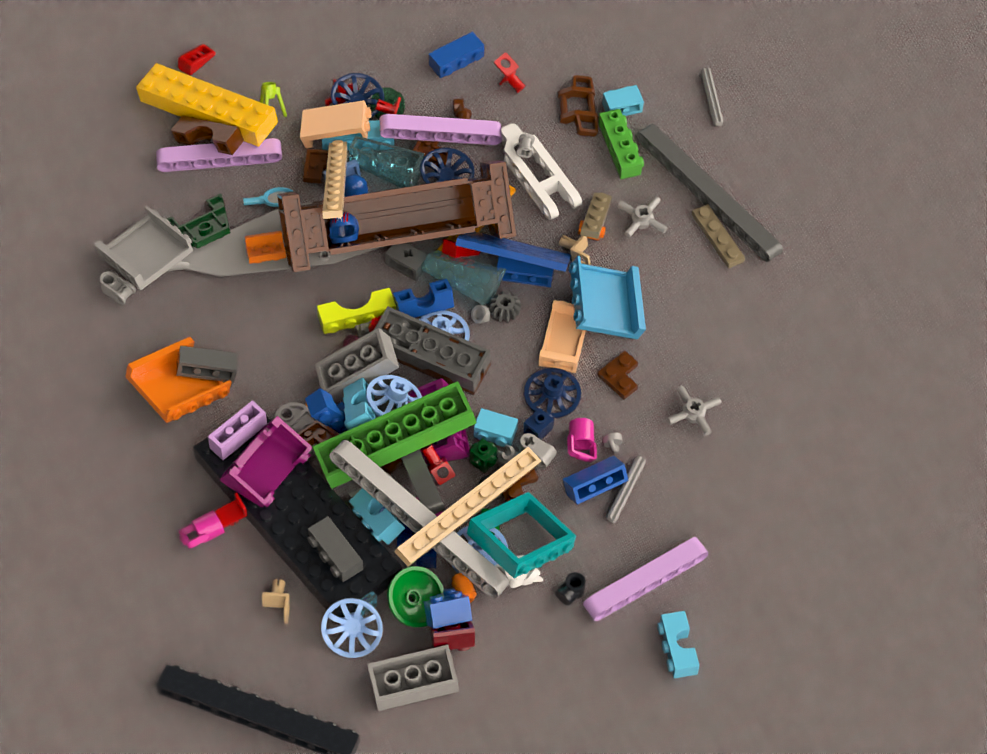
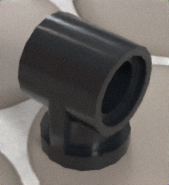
[555,572,586,606]

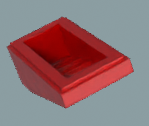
[178,44,216,76]
[442,239,480,258]

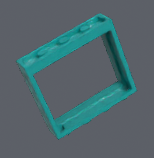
[466,492,576,578]

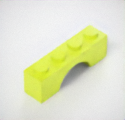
[317,288,396,334]

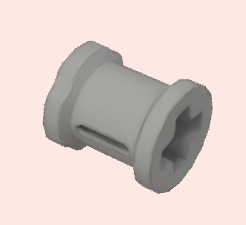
[517,133,535,158]

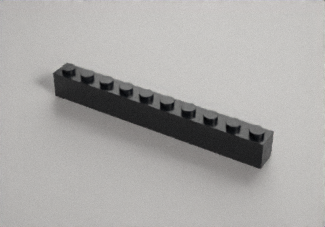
[156,664,360,754]

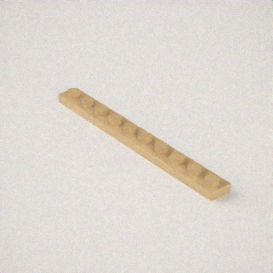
[322,140,348,219]
[394,447,541,567]

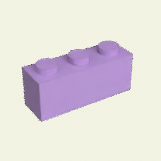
[208,400,267,460]

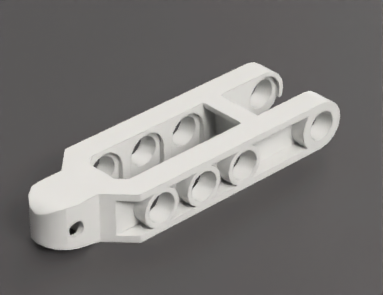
[501,123,582,221]

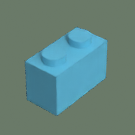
[602,85,644,116]
[474,408,518,447]

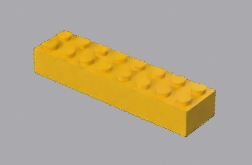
[136,63,278,147]

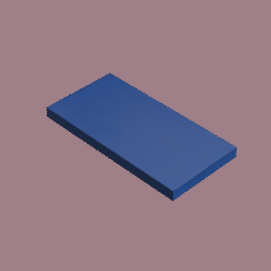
[456,232,571,272]

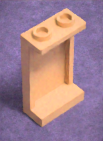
[300,100,372,149]
[539,300,586,373]

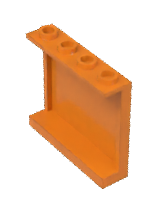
[125,337,231,423]

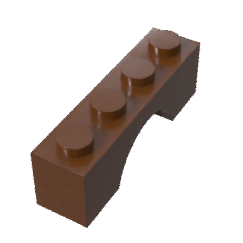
[171,116,244,155]

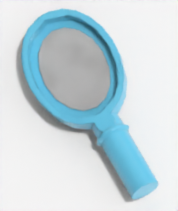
[243,187,293,207]

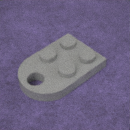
[274,402,317,457]

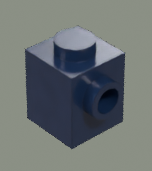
[523,408,554,440]

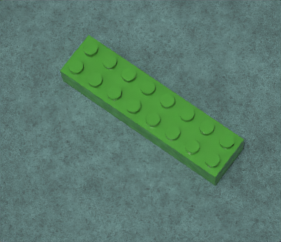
[313,381,477,489]

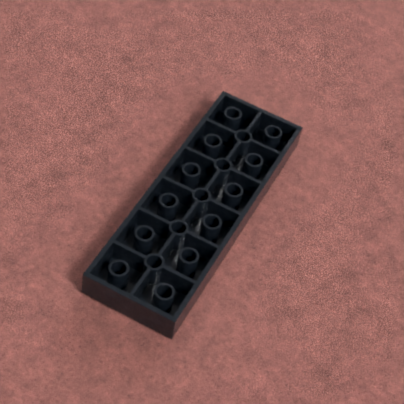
[193,416,402,624]

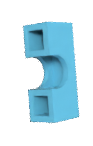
[343,377,376,430]
[349,488,405,544]
[657,611,700,678]

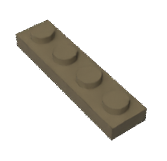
[580,192,612,239]
[692,204,745,269]

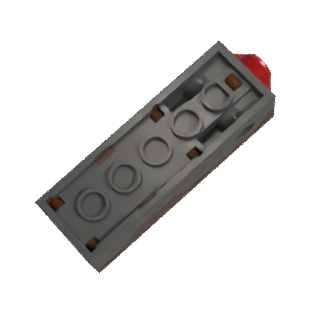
[368,307,491,395]

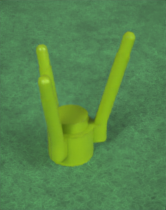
[260,82,287,117]

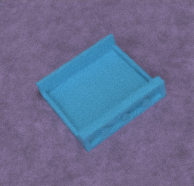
[569,256,646,339]

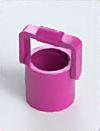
[567,418,597,463]
[179,510,225,548]

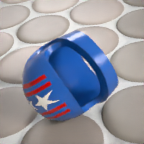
[329,212,359,244]

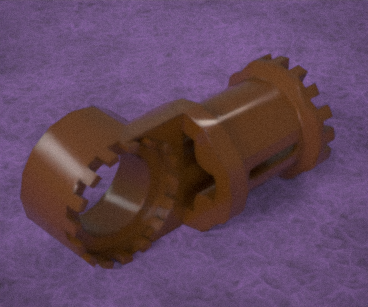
[453,98,472,119]

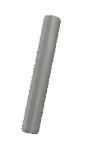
[701,67,723,126]
[606,456,646,523]

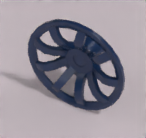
[331,73,384,117]
[420,148,475,184]
[524,368,582,418]

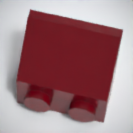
[430,621,475,651]

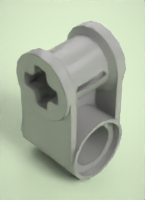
[100,271,136,305]
[519,433,557,469]

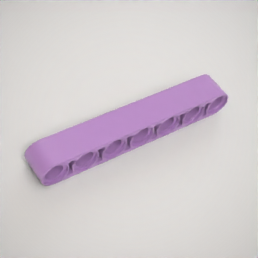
[379,114,502,145]
[156,138,282,172]
[583,537,709,621]

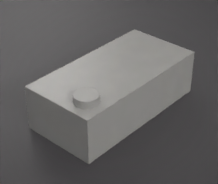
[315,328,399,404]
[367,645,459,711]

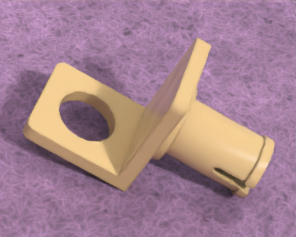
[559,235,591,265]
[262,579,290,624]

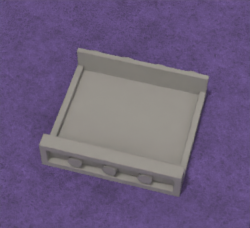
[94,205,193,291]

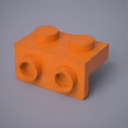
[245,231,286,264]

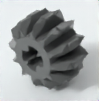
[489,290,521,323]

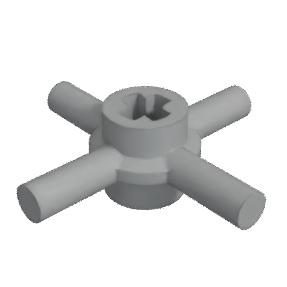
[618,196,668,238]
[667,386,721,436]

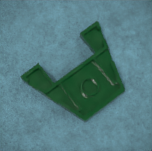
[167,193,231,249]

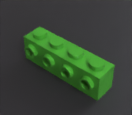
[598,109,644,179]

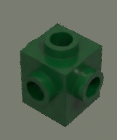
[469,438,498,474]

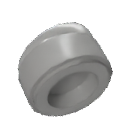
[471,305,491,324]
[603,432,623,453]

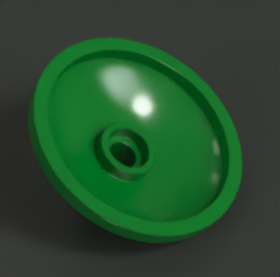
[387,566,444,628]

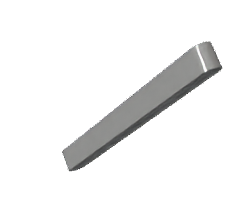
[329,440,509,599]

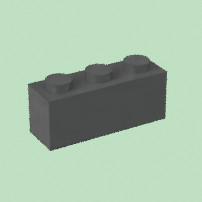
[176,346,238,383]
[307,516,363,582]

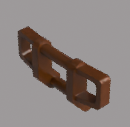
[557,75,598,137]

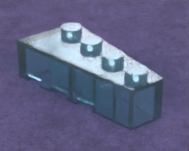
[349,136,424,188]
[421,250,506,305]

